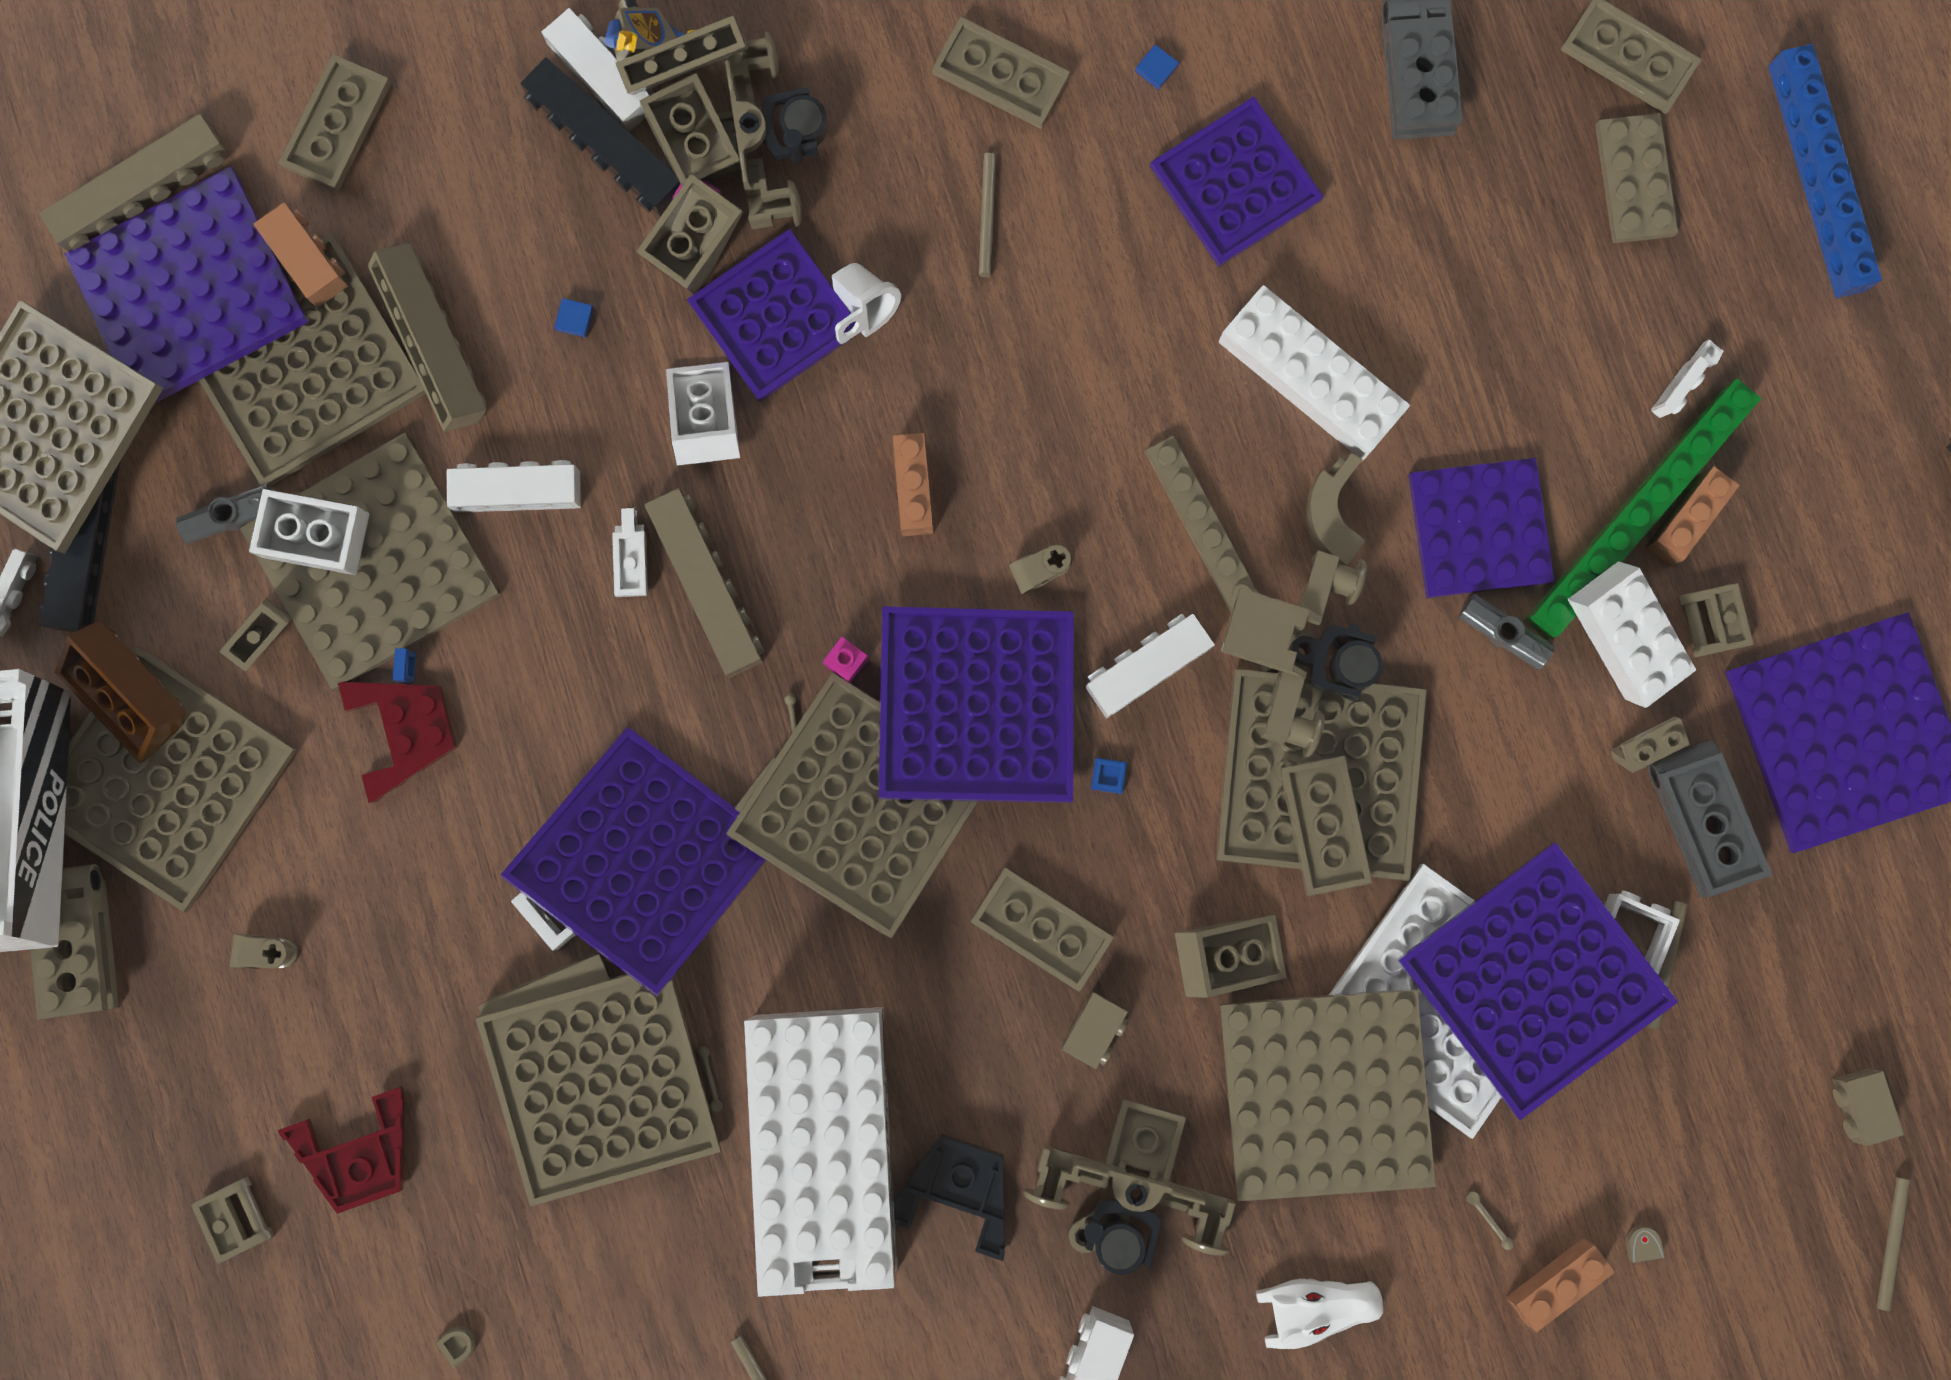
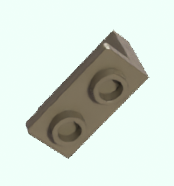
[1610,716,1690,773]

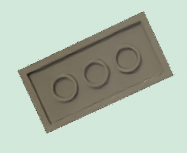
[1560,0,1702,114]
[932,17,1070,129]
[279,54,392,192]
[1595,113,1678,244]
[1280,756,1372,896]
[971,868,1114,992]

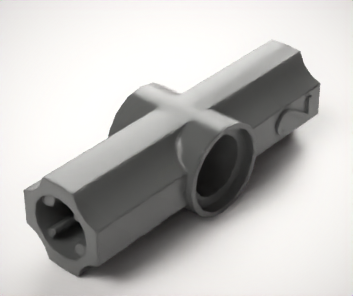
[176,484,272,544]
[1458,594,1555,670]

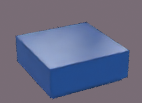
[1135,45,1179,90]
[554,298,594,338]
[393,648,416,684]
[1090,757,1127,794]

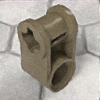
[1008,545,1071,595]
[229,934,299,969]

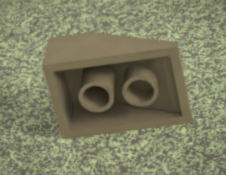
[639,73,740,186]
[636,174,743,294]
[1175,914,1287,998]

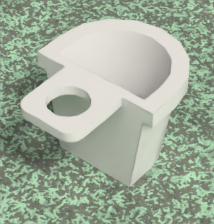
[832,263,901,344]

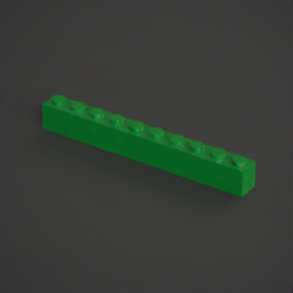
[1524,378,1762,640]

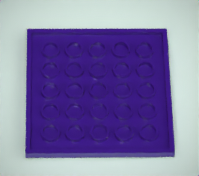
[64,166,309,404]
[878,606,1074,803]
[1725,612,1951,853]
[501,727,767,997]
[1397,843,1678,1120]

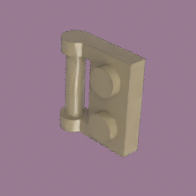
[1679,583,1754,658]
[190,1176,275,1265]

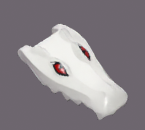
[1256,1278,1383,1349]

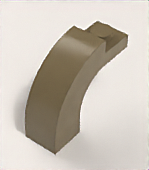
[1306,453,1366,566]

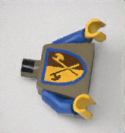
[604,0,695,62]

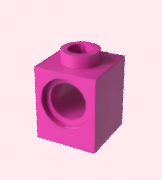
[823,636,869,684]

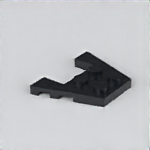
[893,1134,1005,1261]

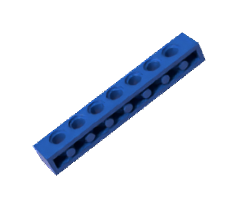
[1768,44,1882,299]

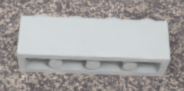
[541,8,654,132]
[447,460,581,512]
[1085,614,1215,719]

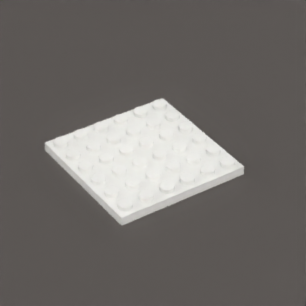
[1329,864,1501,1139]

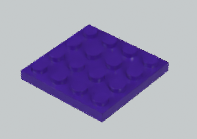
[1150,97,1324,267]
[687,229,862,402]
[1408,458,1554,599]

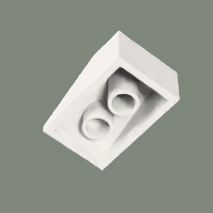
[666,362,740,465]

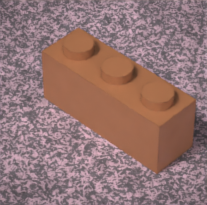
[253,202,348,308]
[893,433,933,536]
[1645,466,1740,566]
[1506,1238,1615,1333]

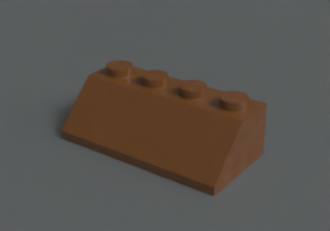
[54,620,187,764]

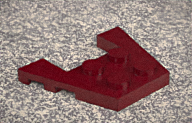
[338,682,457,803]
[278,1086,404,1214]

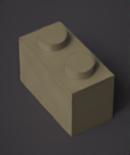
[219,597,291,672]
[1060,991,1129,1069]
[1832,1068,1904,1146]

